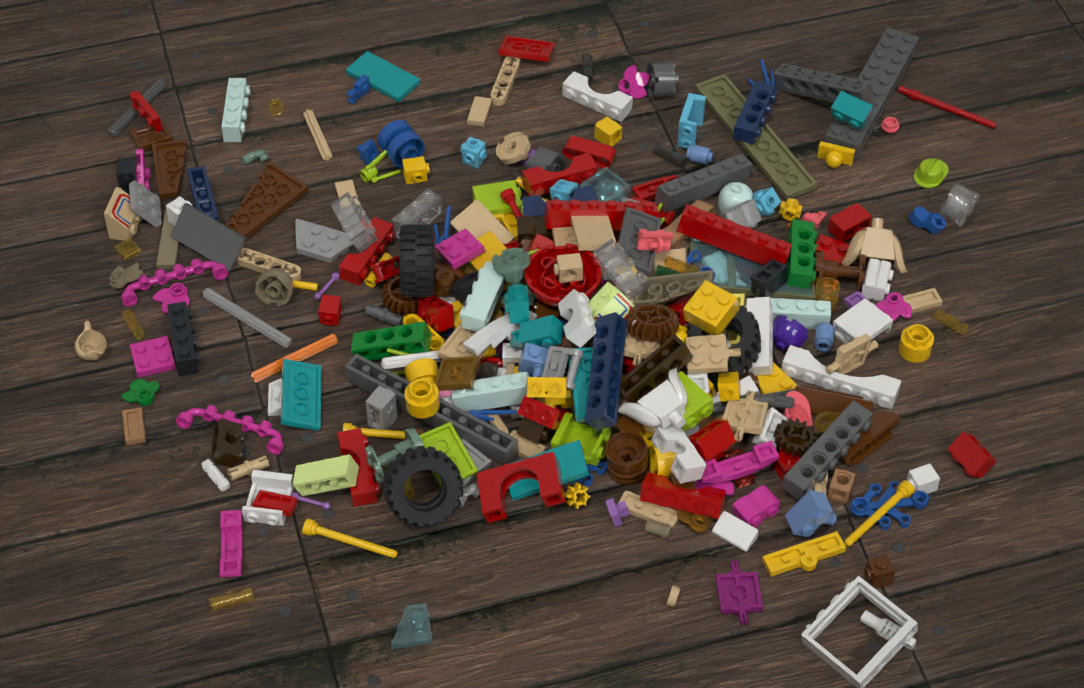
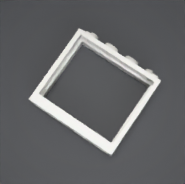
[802,576,918,688]

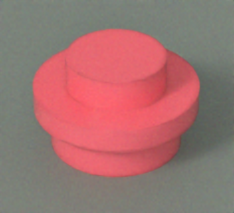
[881,117,899,133]

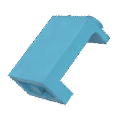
[677,93,706,149]

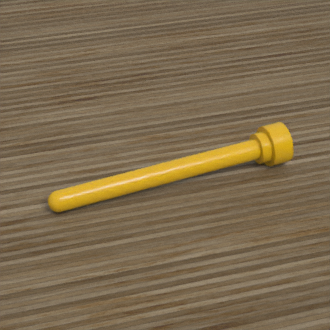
[343,423,405,439]
[845,480,915,546]
[302,518,398,558]

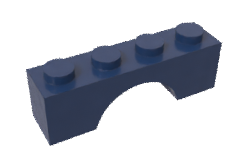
[522,186,598,217]

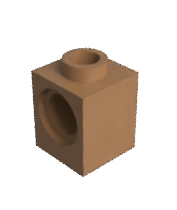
[828,468,855,504]

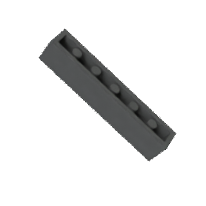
[654,154,753,213]

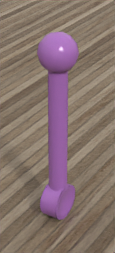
[314,273,339,300]
[291,492,330,510]

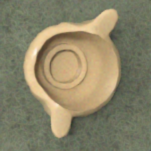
[74,321,107,360]

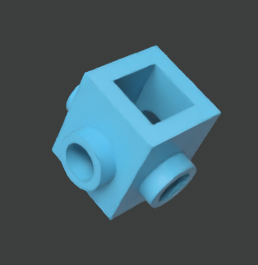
[460,137,487,168]
[550,179,579,201]
[752,187,781,216]

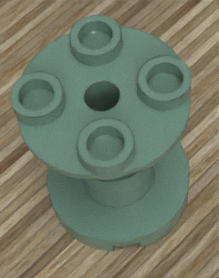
[491,248,536,308]
[364,427,423,484]

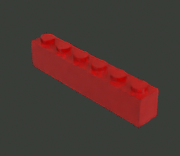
[544,199,659,230]
[676,204,792,265]

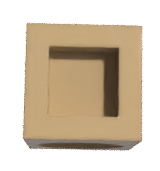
[553,253,583,283]

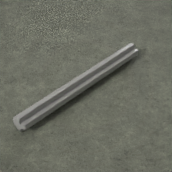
[203,288,292,348]

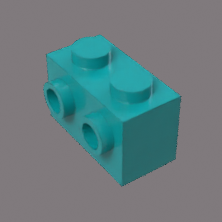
[831,91,873,130]
[504,284,529,324]

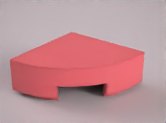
[802,211,827,229]

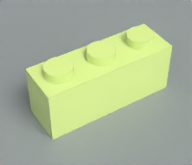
[293,455,359,496]

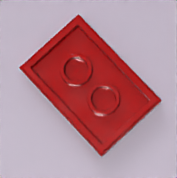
[498,35,555,62]

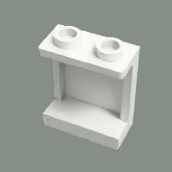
[833,298,893,344]
[242,470,294,526]

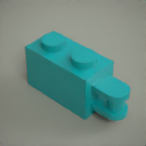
[510,315,563,348]

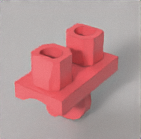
[636,229,674,254]

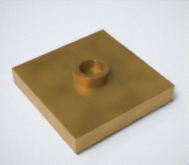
[435,356,481,391]

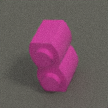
[732,485,780,528]

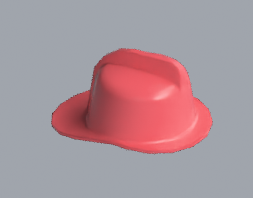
[783,391,813,426]

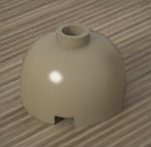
[255,268,294,306]

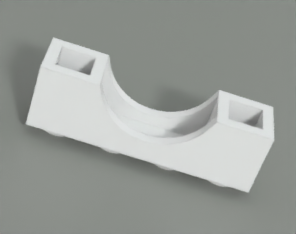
[562,71,633,122]

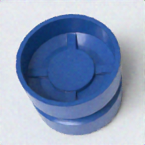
[377,120,425,168]

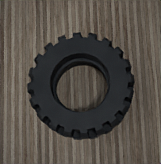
[399,224,434,297]
[686,305,761,378]
[382,446,464,528]

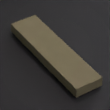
[156,210,180,269]

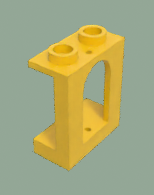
[527,376,572,398]

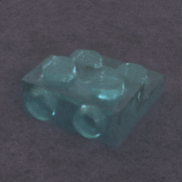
[579,167,631,202]

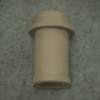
[645,519,672,540]

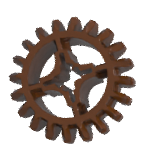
[381,274,433,316]
[626,303,679,343]

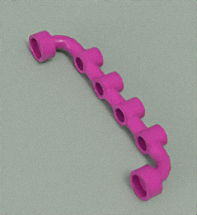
[121,259,228,307]
[175,405,284,455]

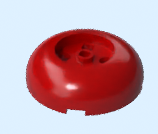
[525,243,602,308]

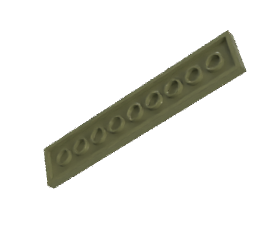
[695,74,818,201]

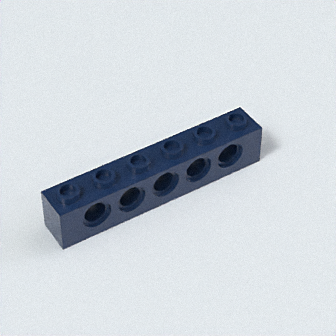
[585,312,627,430]

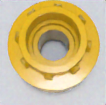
[898,324,934,363]
[404,358,439,383]
[404,379,440,419]
[649,445,676,479]

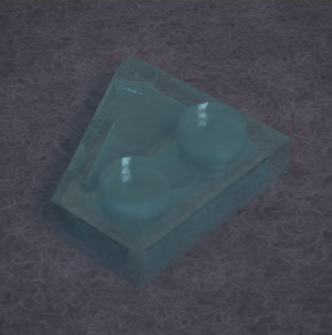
[391,603,433,649]

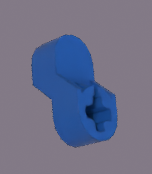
[909,207,946,234]

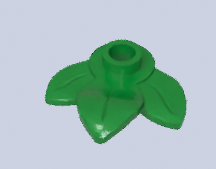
[121,379,160,406]

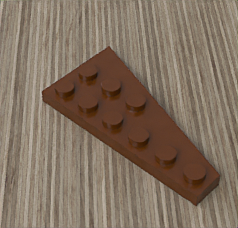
[226,161,308,238]

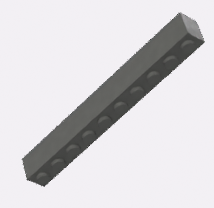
[345,354,519,465]

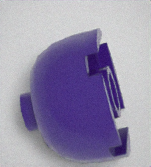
[773,315,809,351]

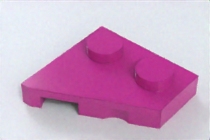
[136,149,151,191]

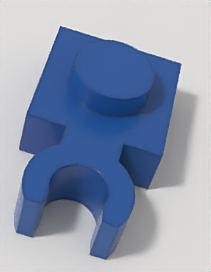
[347,74,371,104]

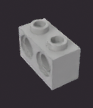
[366,386,397,430]

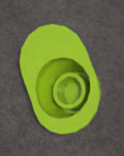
[914,158,949,188]

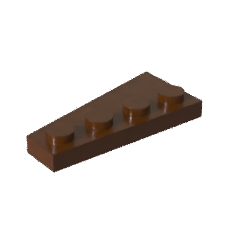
[152,139,188,199]

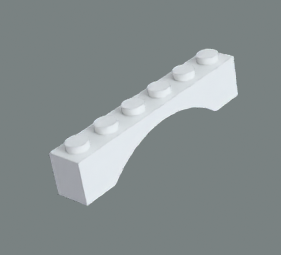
[782,345,902,409]

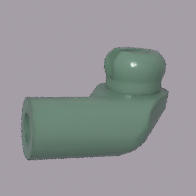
[241,149,269,165]

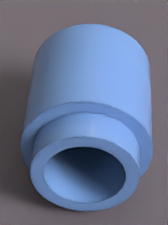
[686,144,714,166]
[814,323,835,352]

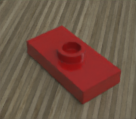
[252,490,298,517]

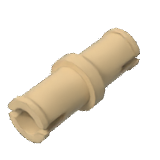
[227,455,269,481]

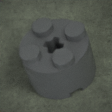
[646,62,679,97]
[527,146,566,172]

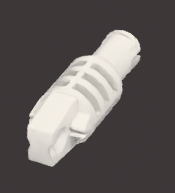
[860,610,916,650]

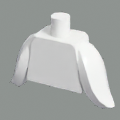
[618,368,688,429]

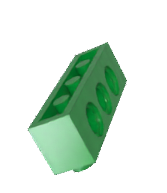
[786,219,817,289]
[351,321,432,361]

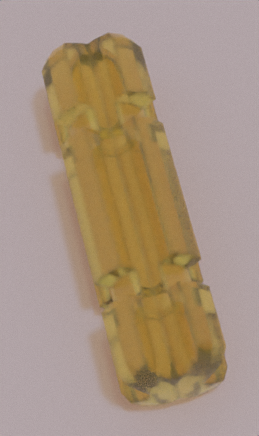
[664,256,701,273]
[934,308,969,335]
[122,309,145,340]

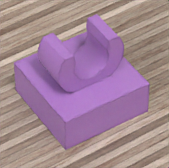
[605,498,630,527]

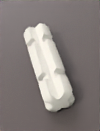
[201,459,230,491]

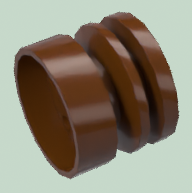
[605,431,649,485]

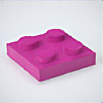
[435,228,486,270]
[130,336,176,378]

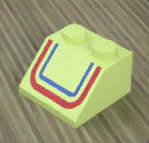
[589,282,635,324]

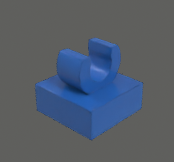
[356,140,379,165]

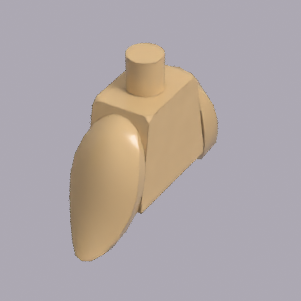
[841,218,907,274]

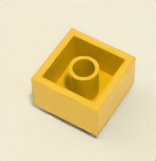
[683,280,740,335]

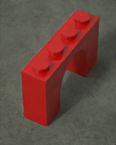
[477,452,566,523]

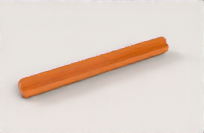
[251,334,338,383]

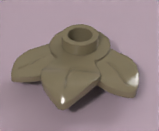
[110,263,143,288]

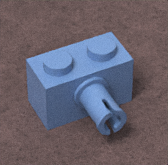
[518,343,549,377]
[785,490,837,537]

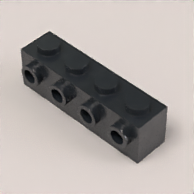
[167,301,200,377]

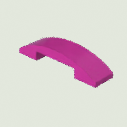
[701,440,779,483]
[220,510,243,578]

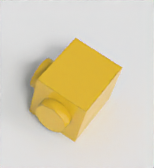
[594,117,622,146]
[402,156,430,184]

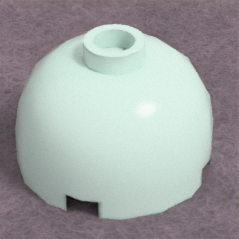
[718,182,753,212]

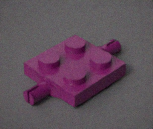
[715,560,763,625]

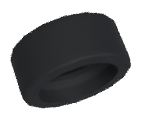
[450,271,479,302]

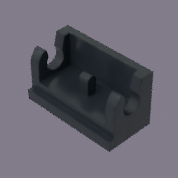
[750,258,788,297]

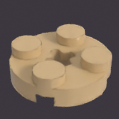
[496,132,531,165]

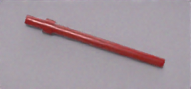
[898,85,997,129]

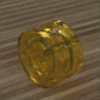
[268,99,284,116]

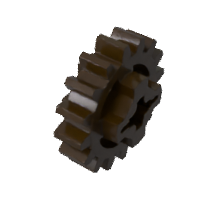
[773,418,818,457]

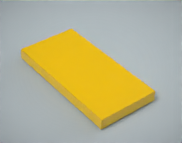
[469,230,525,292]

